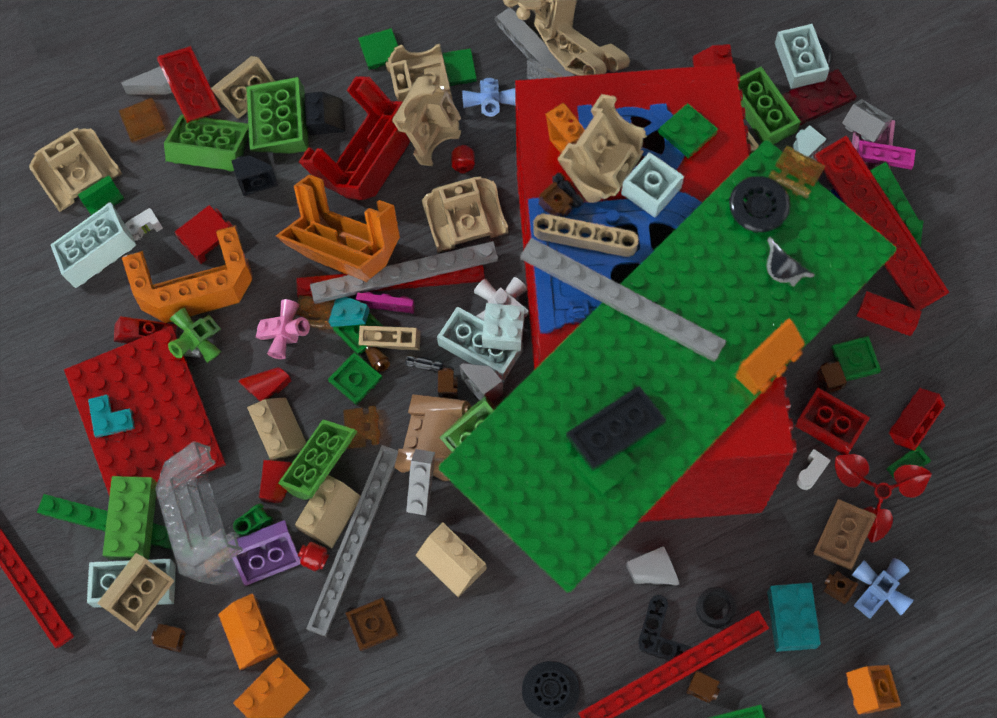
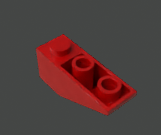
[114,316,177,344]

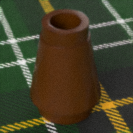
[365,346,390,373]

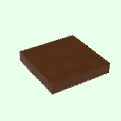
[346,597,399,651]

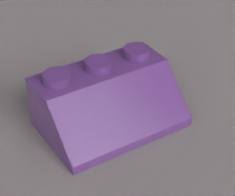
[228,520,300,586]

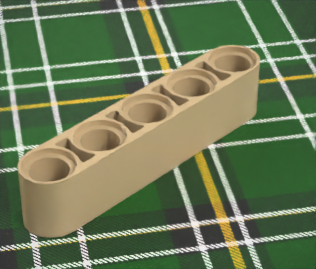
[533,214,638,257]

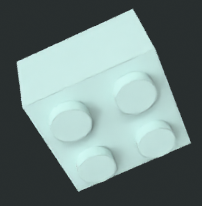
[621,152,684,218]
[482,303,525,351]

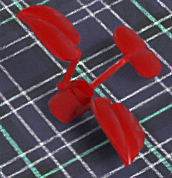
[835,454,932,543]

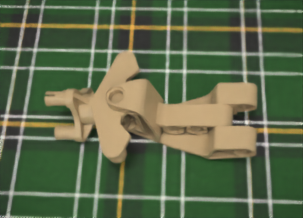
[502,0,630,76]

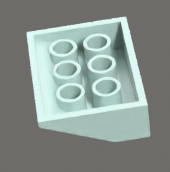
[51,202,136,288]

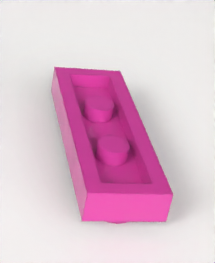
[857,140,916,170]
[356,292,415,314]

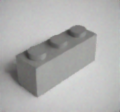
[406,449,435,515]

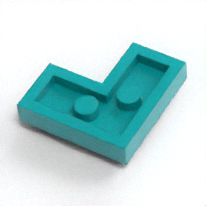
[88,395,135,438]

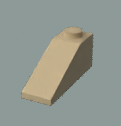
[359,326,421,350]

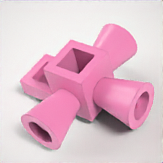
[256,299,310,359]

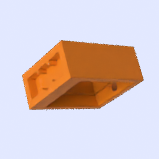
[546,103,585,153]

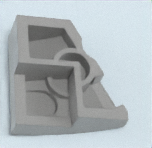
[626,546,680,586]

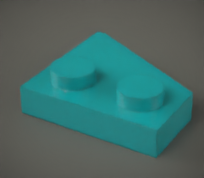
[329,297,370,327]

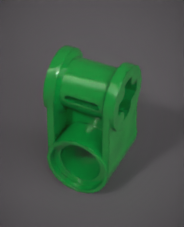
[233,503,273,538]

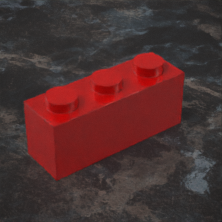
[856,291,922,336]
[889,388,945,451]

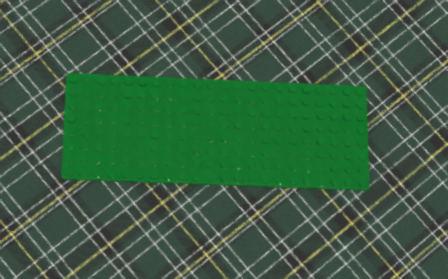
[439,140,896,593]

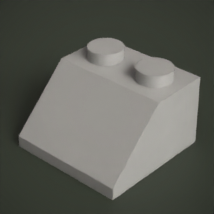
[842,99,893,142]
[460,363,503,402]

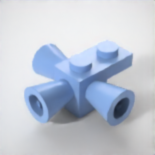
[462,78,515,117]
[852,558,914,619]

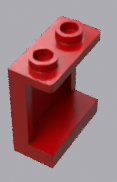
[175,205,233,264]

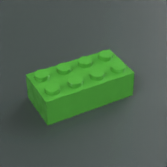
[738,67,801,145]
[102,476,158,561]

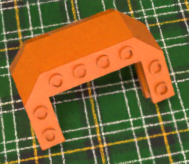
[276,175,400,282]
[122,225,253,323]

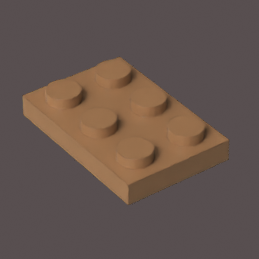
[814,499,876,570]

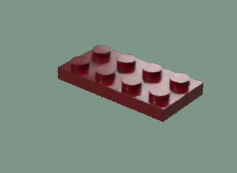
[782,69,857,126]

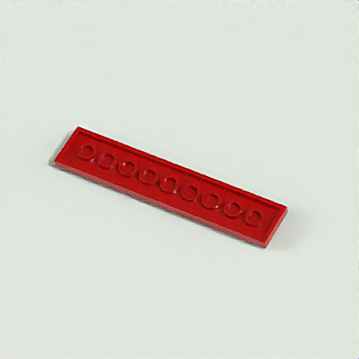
[814,135,950,311]

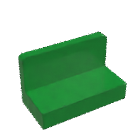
[78,175,124,215]

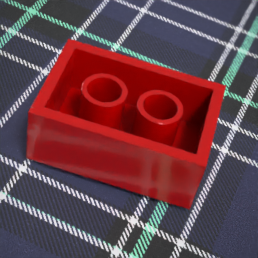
[795,388,870,455]

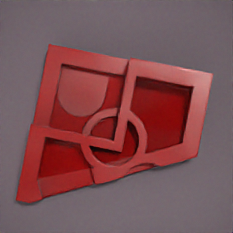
[238,367,291,402]
[259,460,292,503]

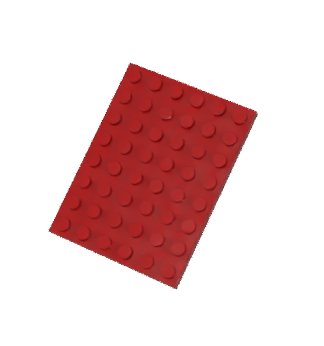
[64,326,226,497]

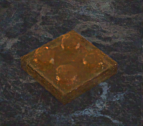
[119,98,165,143]

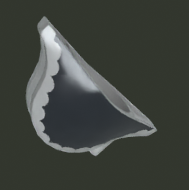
[767,237,815,286]

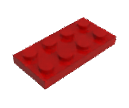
[157,46,221,123]

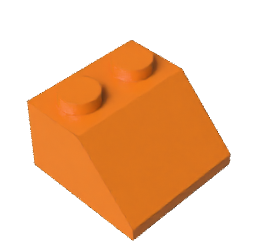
[846,665,901,714]

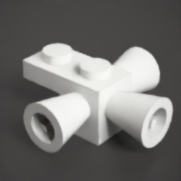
[474,277,529,321]

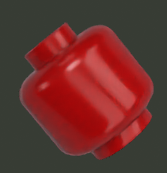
[451,145,475,173]
[298,542,329,571]

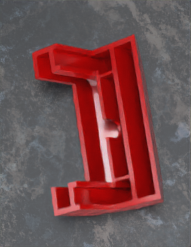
[299,76,411,200]

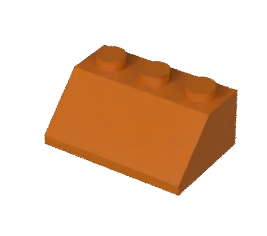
[735,319,805,395]
[218,593,279,670]
[233,657,310,718]

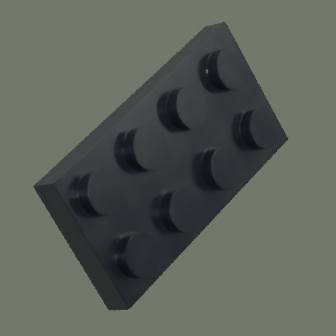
[566,386,667,471]

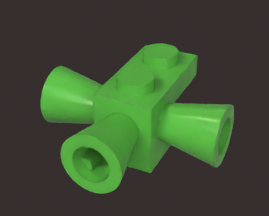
[168,307,222,363]

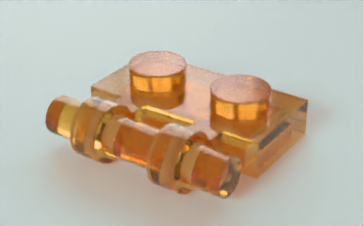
[768,146,825,198]
[295,296,335,330]
[343,406,381,449]

